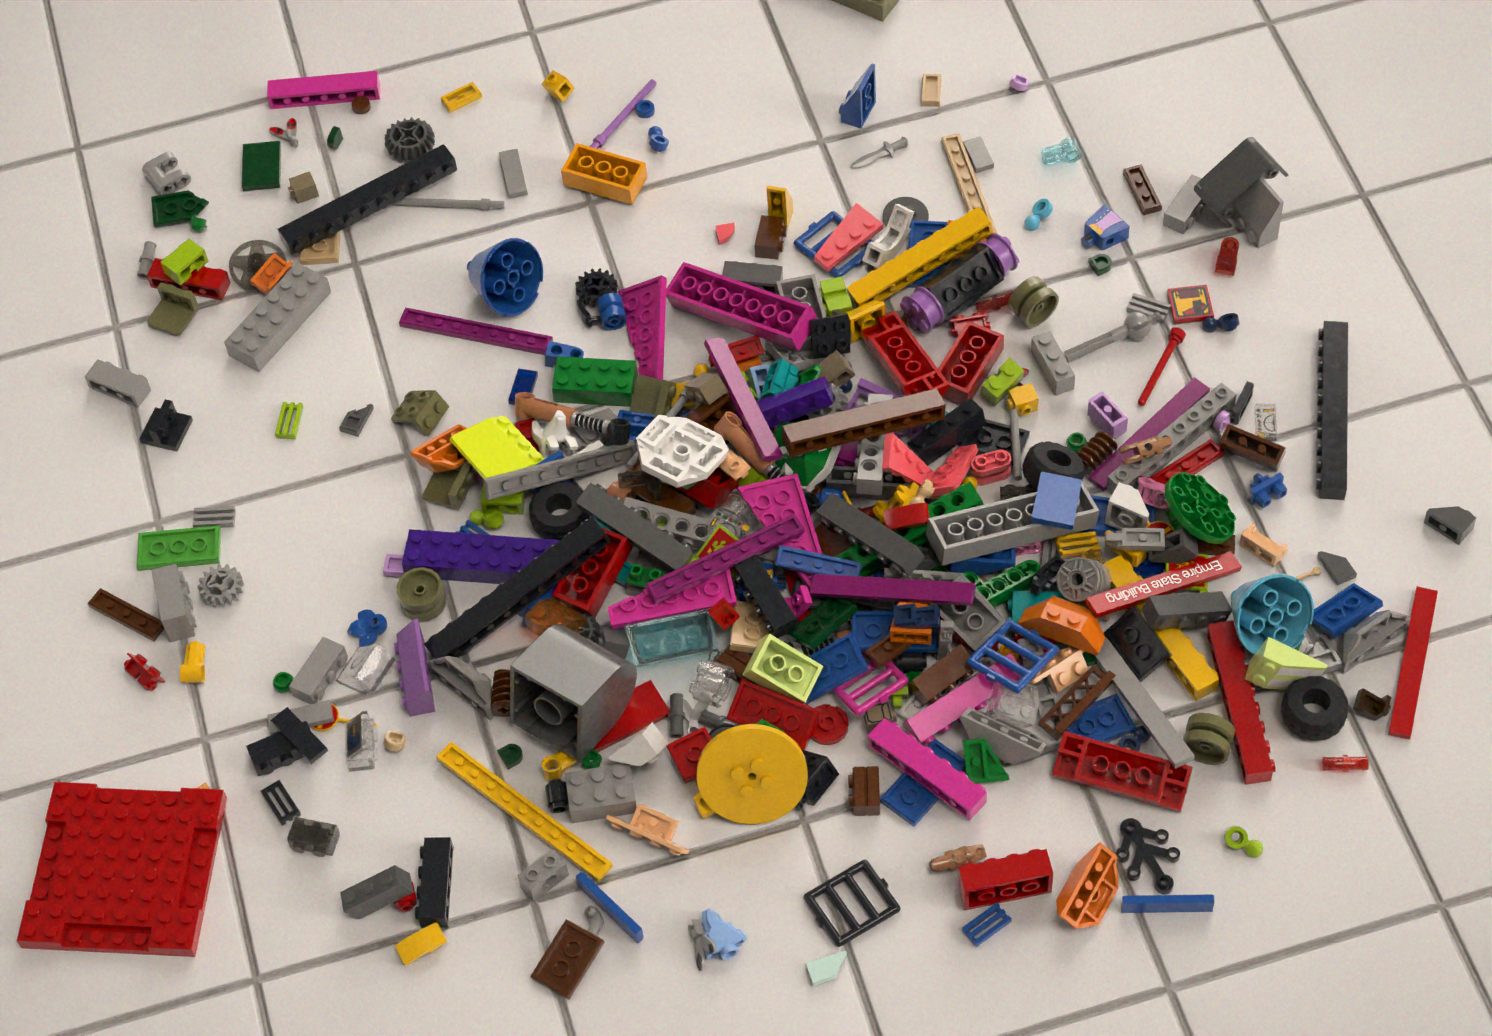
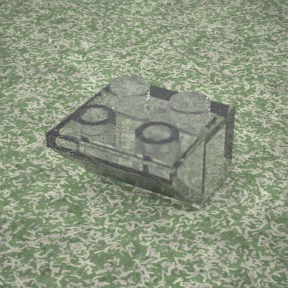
[345,711,378,772]

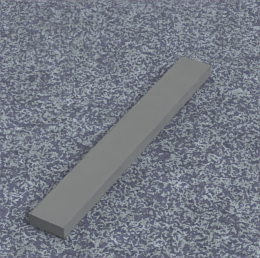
[483,440,636,500]
[1094,638,1195,769]

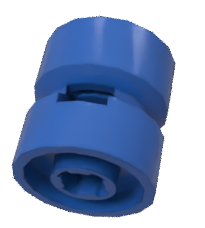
[597,293,627,330]

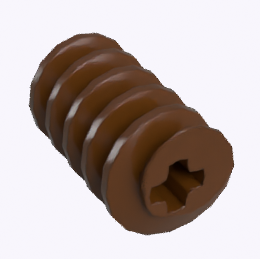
[1076,431,1118,476]
[491,669,510,717]

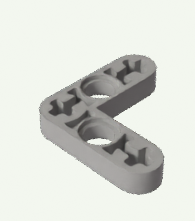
[765,340,827,371]

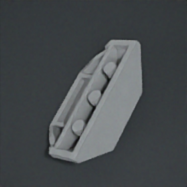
[1340,610,1411,674]
[427,656,493,721]
[960,707,1047,765]

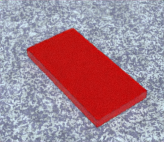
[727,679,821,750]
[593,680,670,752]

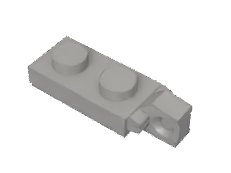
[1105,528,1165,551]
[936,620,954,661]

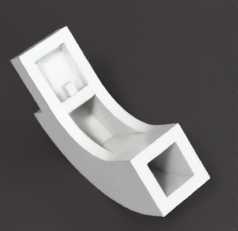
[862,204,914,268]

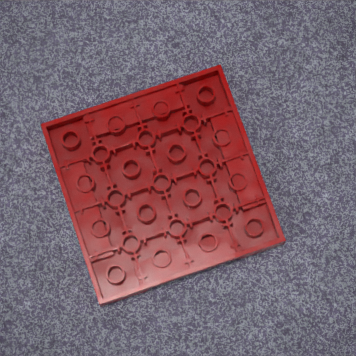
[17,782,227,957]

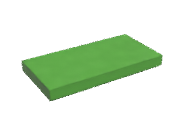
[137,525,221,571]

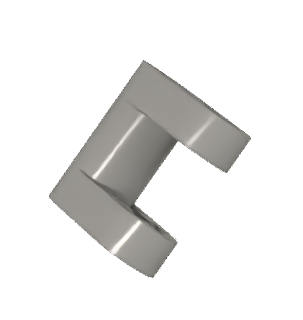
[142,152,191,195]

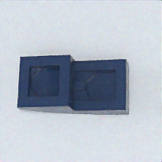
[894,603,940,629]

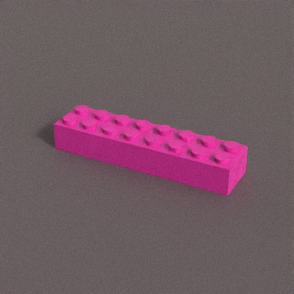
[666,262,818,351]

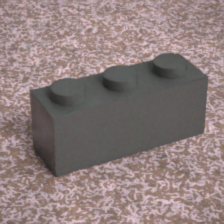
[722,261,783,294]
[340,865,414,919]

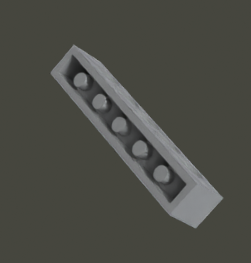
[853,394,893,495]

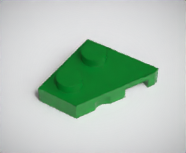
[962,738,1010,784]

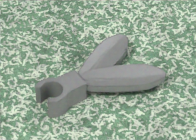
[683,696,709,735]

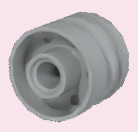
[1057,557,1112,603]

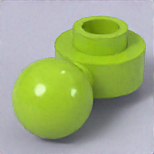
[469,510,505,529]
[1224,826,1263,858]

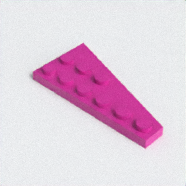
[618,275,667,380]
[737,474,822,591]
[608,569,737,630]

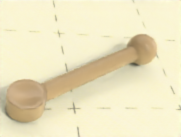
[1295,567,1321,580]

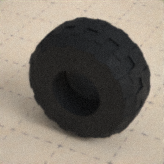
[1022,441,1086,490]
[529,482,591,540]
[1281,676,1348,741]

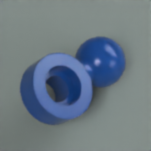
[648,126,669,152]

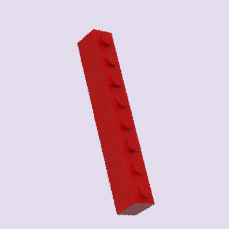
[1206,620,1276,785]

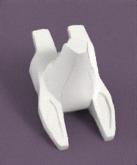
[531,410,578,459]

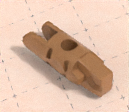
[1118,436,1173,465]
[929,844,987,871]

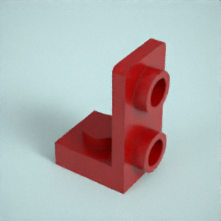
[708,597,740,630]

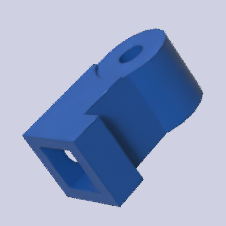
[545,341,584,368]

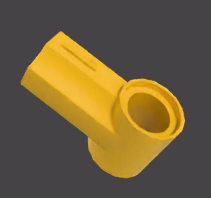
[180,641,206,683]
[542,751,577,782]

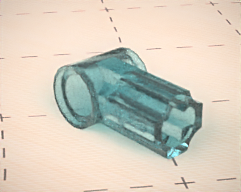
[1041,137,1082,165]

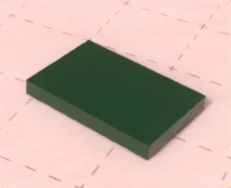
[242,141,281,191]
[787,597,858,650]

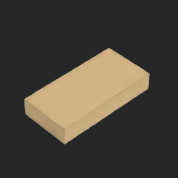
[921,74,941,107]

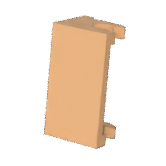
[1239,523,1288,567]

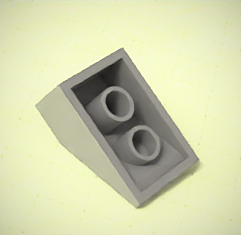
[930,573,1006,651]

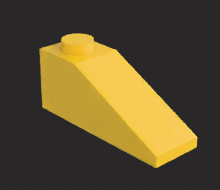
[766,185,793,226]

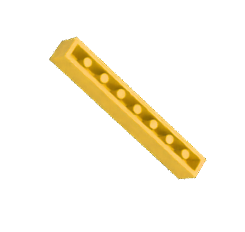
[847,206,994,308]
[1104,554,1219,701]

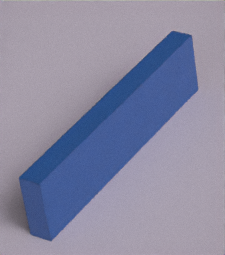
[775,545,862,576]
[576,872,644,943]
[1121,894,1214,913]

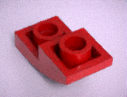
[884,503,929,532]

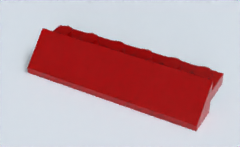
[860,311,950,397]
[1052,731,1193,812]

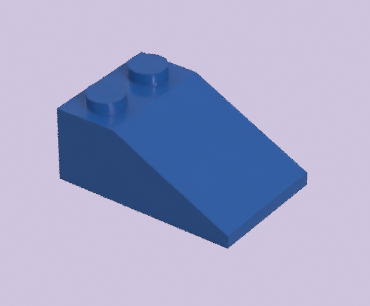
[839,63,876,129]
[950,548,1016,575]

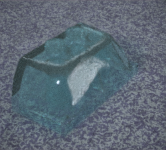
[626,609,718,667]

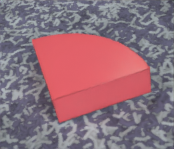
[715,222,735,245]

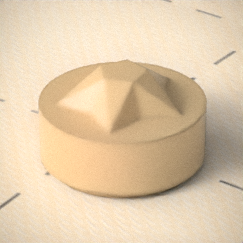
[383,731,406,751]

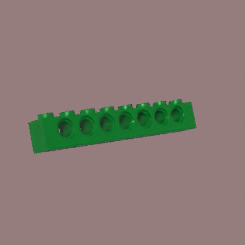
[832,481,984,577]

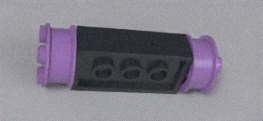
[900,233,1020,333]

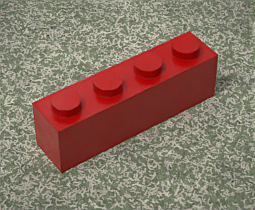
[147,258,231,301]

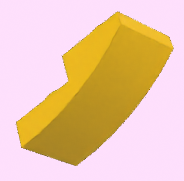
[394,922,448,965]

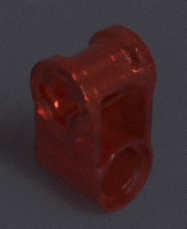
[1215,237,1239,276]

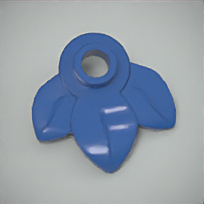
[347,609,387,648]

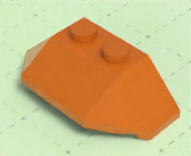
[410,424,468,473]
[1018,596,1105,656]
[1056,842,1119,929]

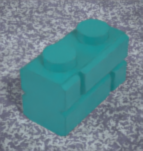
[760,359,799,399]

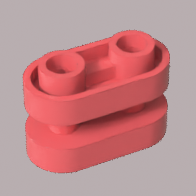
[971,450,1011,486]

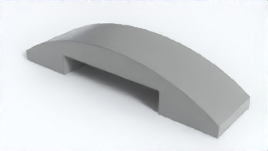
[1017,638,1062,719]

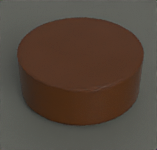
[351,96,371,114]

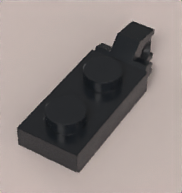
[1030,555,1066,596]

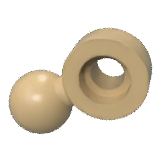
[909,479,935,505]

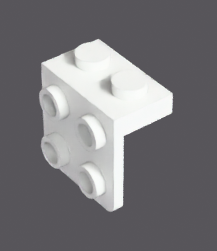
[571,440,622,491]

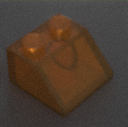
[525,597,587,636]

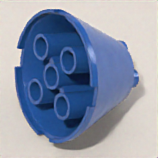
[467,238,543,316]

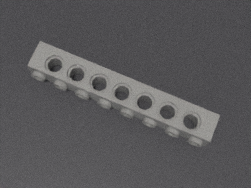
[1106,382,1236,494]
[623,497,779,571]

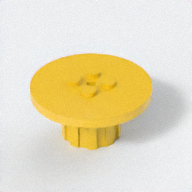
[697,724,808,824]

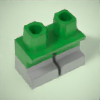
[626,563,666,597]

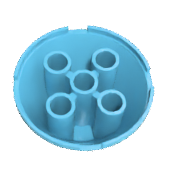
[1231,574,1314,654]

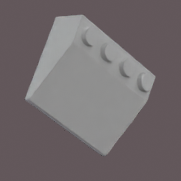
[1231,177,1284,248]

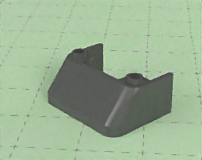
[1194,137,1289,228]

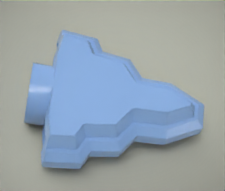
[702,908,747,960]

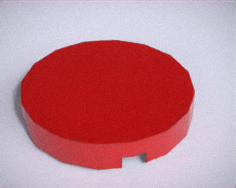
[811,704,849,745]

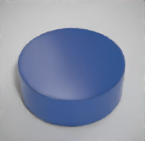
[636,100,655,118]

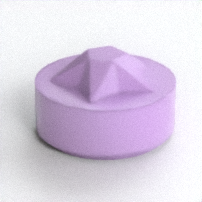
[1010,75,1029,91]
[1213,410,1231,431]

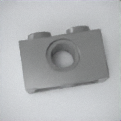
[517,848,569,902]

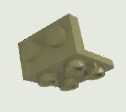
[147,282,199,336]
[630,375,677,419]
[391,390,450,436]
[423,462,475,510]

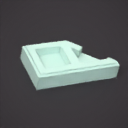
[806,950,847,986]

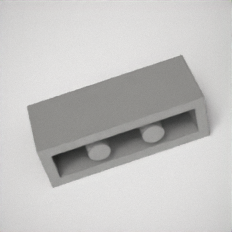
[1163,174,1205,234]
[1031,331,1075,396]
[85,359,151,408]
[289,637,348,704]

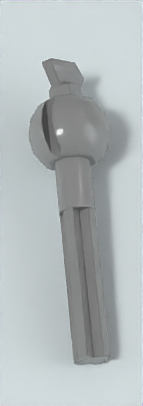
[1064,311,1162,362]

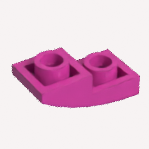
[784,585,813,618]

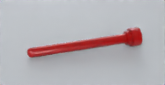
[1138,327,1186,406]

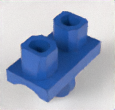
[1248,472,1287,508]

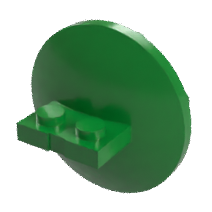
[1165,472,1236,544]

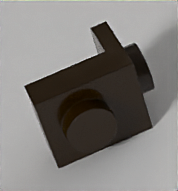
[1353,688,1392,721]

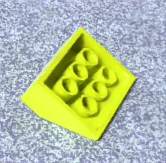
[449,416,544,479]

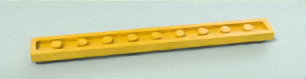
[436,742,613,882]

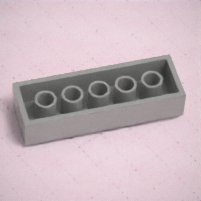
[224,262,331,372]

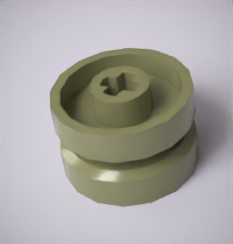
[1008,276,1059,328]
[397,567,446,622]
[1183,713,1235,765]

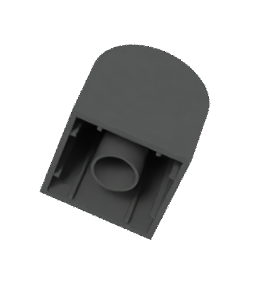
[510,624,637,762]

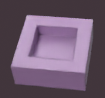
[383,554,404,577]

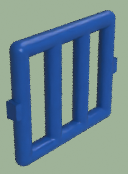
[794,211,874,278]
[967,619,1059,693]

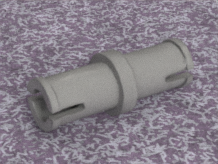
[137,241,157,280]

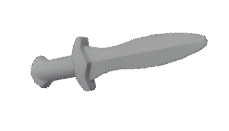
[851,136,908,168]

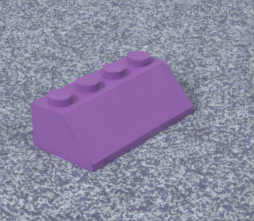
[394,619,436,717]

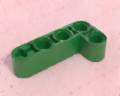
[962,560,1040,608]

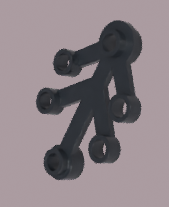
[1116,818,1180,895]

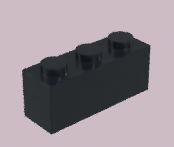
[246,721,311,776]

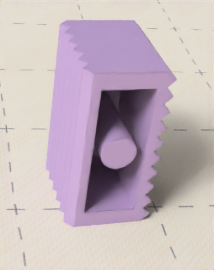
[1087,392,1128,439]

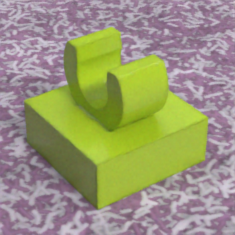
[887,686,908,708]

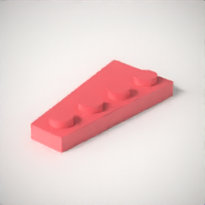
[814,203,883,272]
[882,433,936,488]
[916,444,978,497]

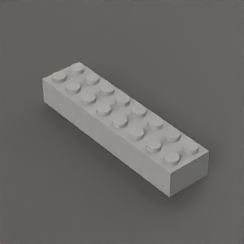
[926,482,1099,566]

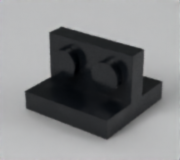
[139,399,193,452]

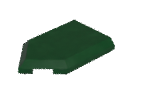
[151,190,209,227]

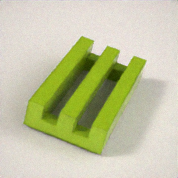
[275,402,303,439]

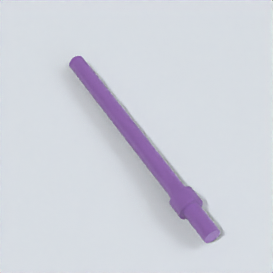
[589,79,657,149]

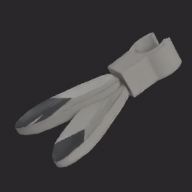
[688,919,716,971]

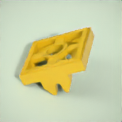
[872,482,919,526]

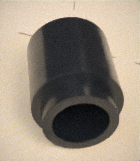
[896,652,927,673]
[545,779,569,813]

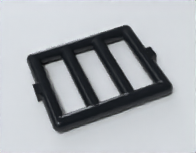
[804,859,901,947]

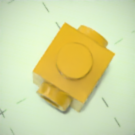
[541,70,575,102]
[1006,383,1039,416]

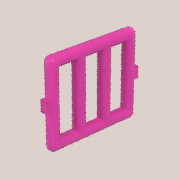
[832,653,909,716]

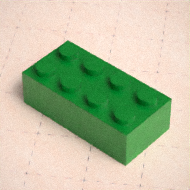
[552,356,638,407]

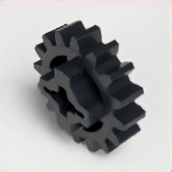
[575,268,618,307]

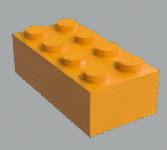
[561,143,648,205]

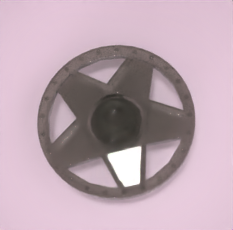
[229,240,287,292]

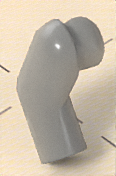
[584,906,604,936]

